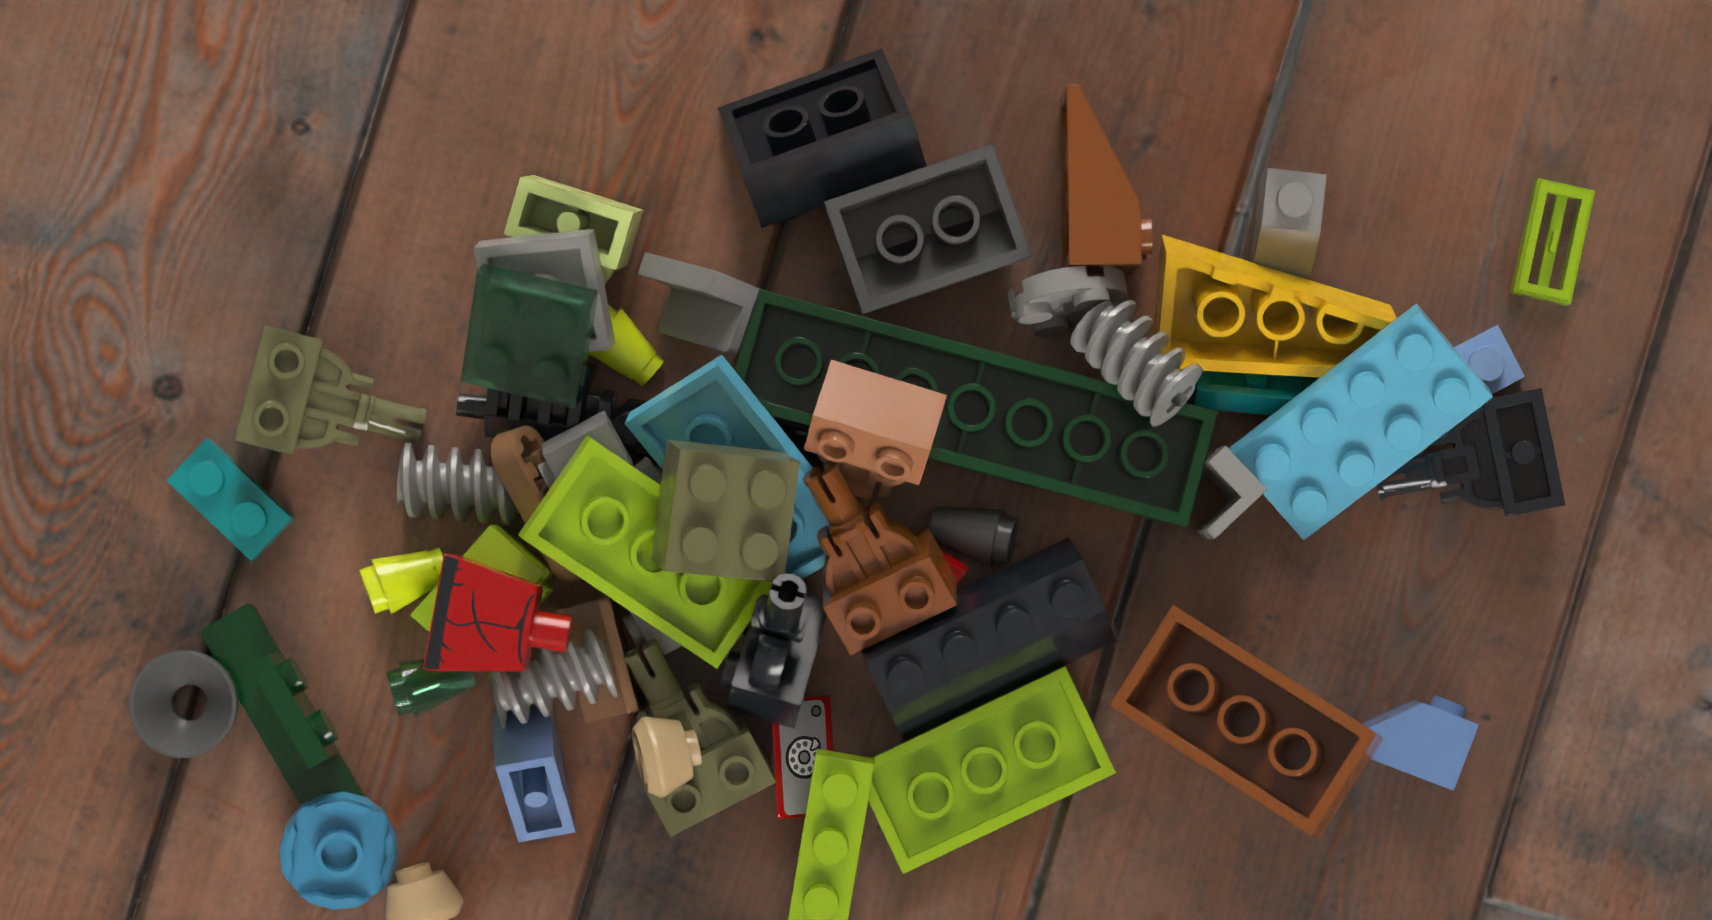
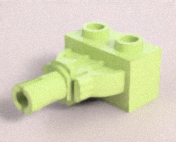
[504,175,644,367]

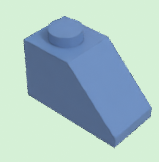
[1361,695,1479,791]
[492,706,576,843]

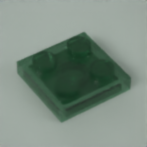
[460,264,599,408]

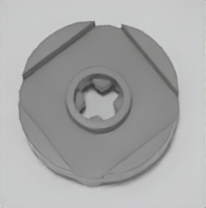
[1008,266,1128,337]

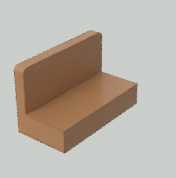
[555,596,643,724]

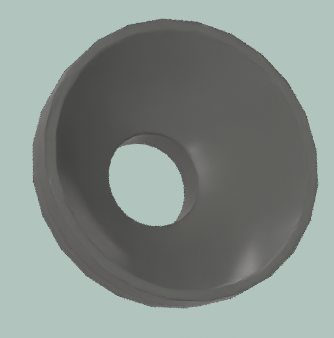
[129,650,239,758]

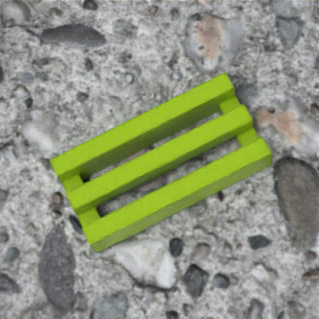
[1509,178,1595,306]

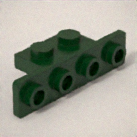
[201,604,366,805]

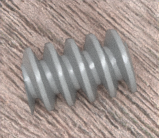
[1070,300,1203,427]
[397,443,518,526]
[488,627,618,729]

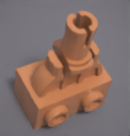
[804,360,947,507]

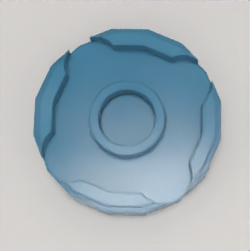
[279,791,398,910]

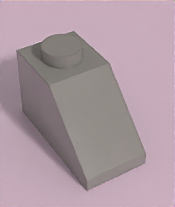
[1250,168,1327,280]

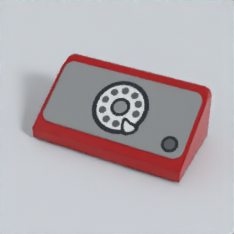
[772,695,833,819]

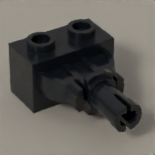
[1377,388,1566,517]
[720,573,827,728]

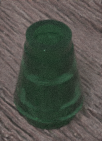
[386,659,477,718]

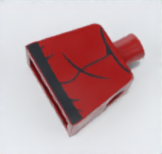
[423,554,573,672]

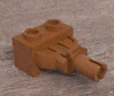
[802,461,957,655]

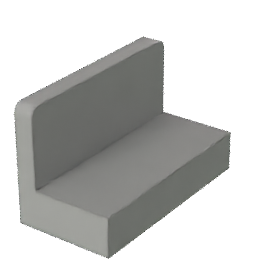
[638,252,760,355]
[1195,446,1267,539]

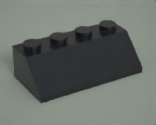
[861,537,1116,741]

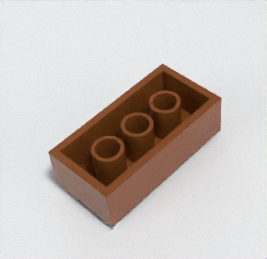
[1109,605,1383,839]

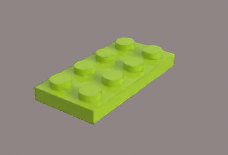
[518,435,772,669]
[868,665,1116,874]

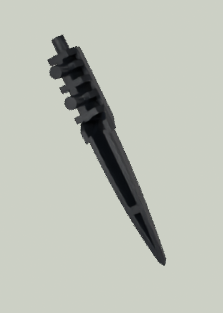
[456,357,823,466]

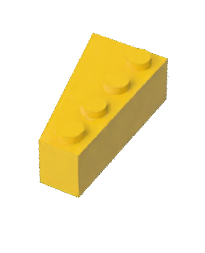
[1152,234,1397,378]

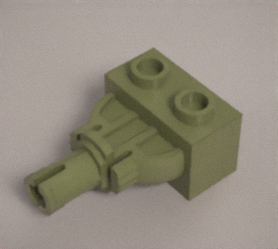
[234,325,427,455]
[623,639,776,837]

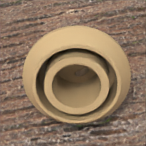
[632,717,702,798]
[385,862,464,920]

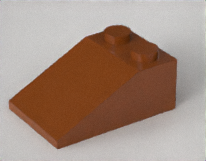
[1060,84,1152,274]

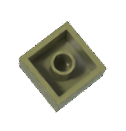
[651,440,800,582]

